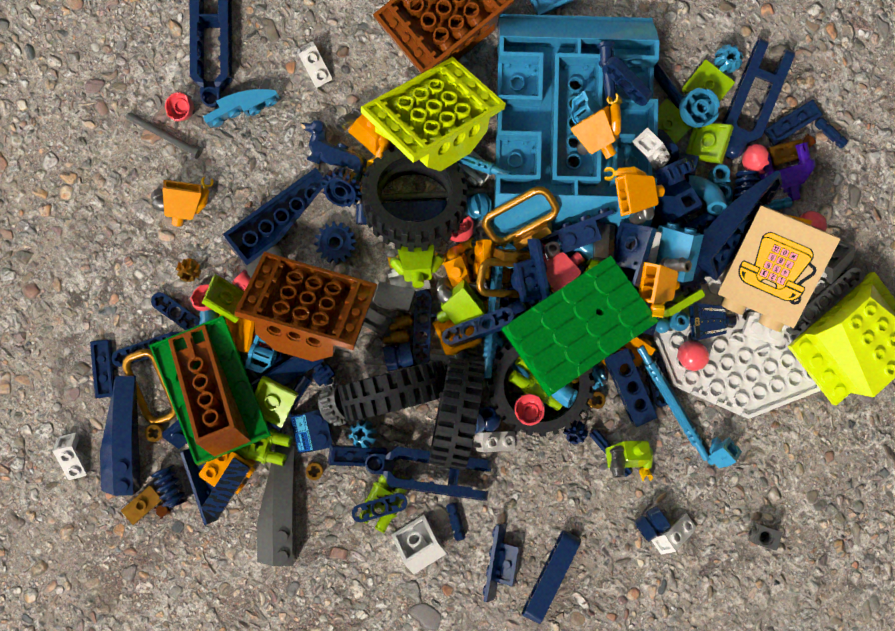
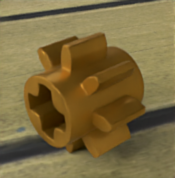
[176,258,201,282]

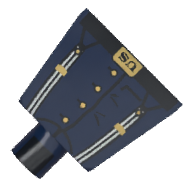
[689,303,737,340]

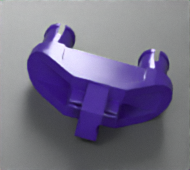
[760,142,816,201]

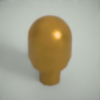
[388,313,414,333]
[383,330,410,346]

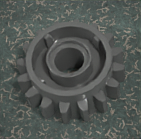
[318,383,347,426]

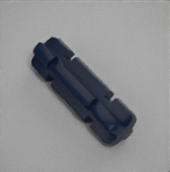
[815,117,848,149]
[446,502,466,541]

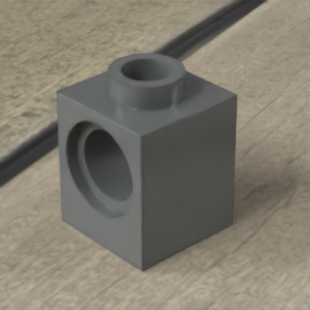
[748,522,783,551]

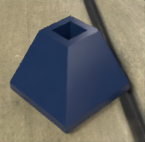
[654,180,702,225]

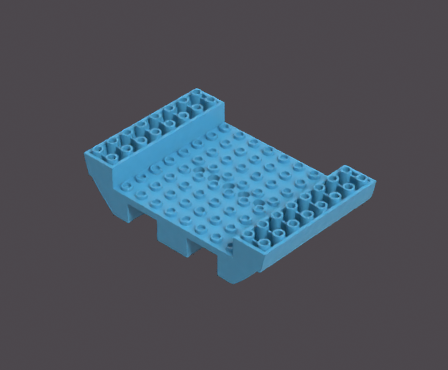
[493,14,659,242]

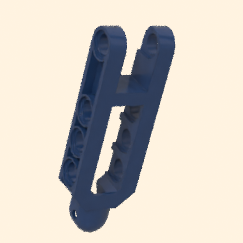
[189,0,232,108]
[722,38,795,159]
[365,447,492,501]

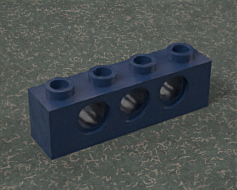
[604,346,657,428]

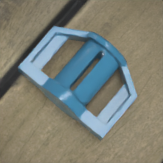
[571,90,601,124]
[245,335,277,373]

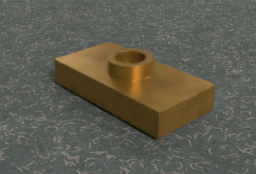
[767,139,803,166]
[121,484,162,525]

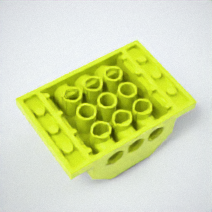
[361,57,506,171]
[787,272,895,406]

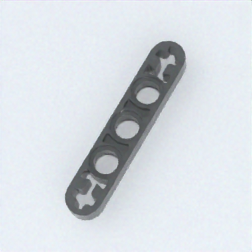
[786,267,864,335]

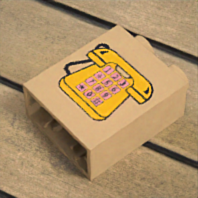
[718,205,840,332]

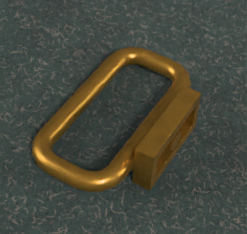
[482,186,560,251]
[476,248,531,298]
[122,349,177,425]

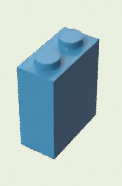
[656,222,704,282]

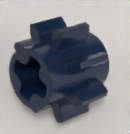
[312,363,336,386]
[563,420,589,444]

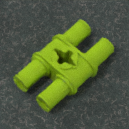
[509,356,570,411]
[234,428,292,466]
[359,471,409,533]

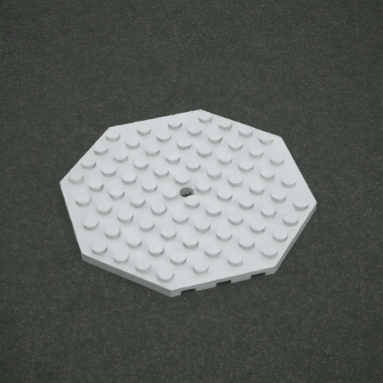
[652,259,842,419]

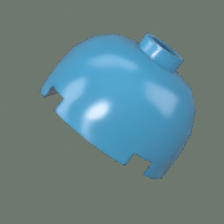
[679,88,720,128]

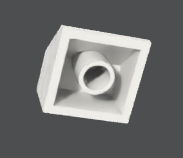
[391,515,447,574]

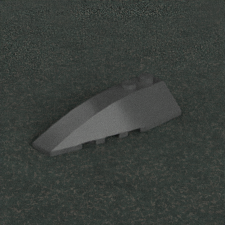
[257,445,296,566]

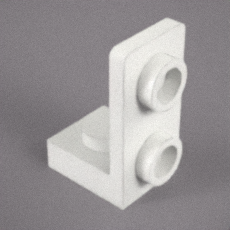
[296,41,332,88]
[632,128,671,170]
[471,431,515,452]
[53,432,87,480]
[652,514,697,554]

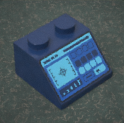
[290,409,336,454]

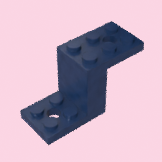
[614,222,659,335]

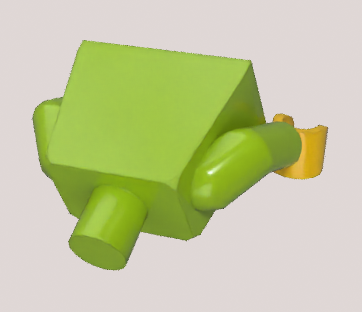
[387,245,447,288]

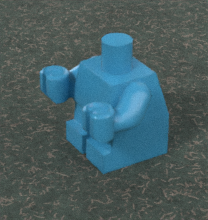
[707,436,742,468]

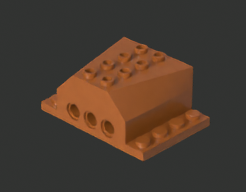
[373,0,514,74]
[235,252,377,361]

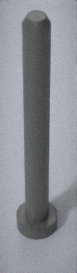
[125,113,202,159]

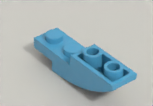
[203,89,281,128]

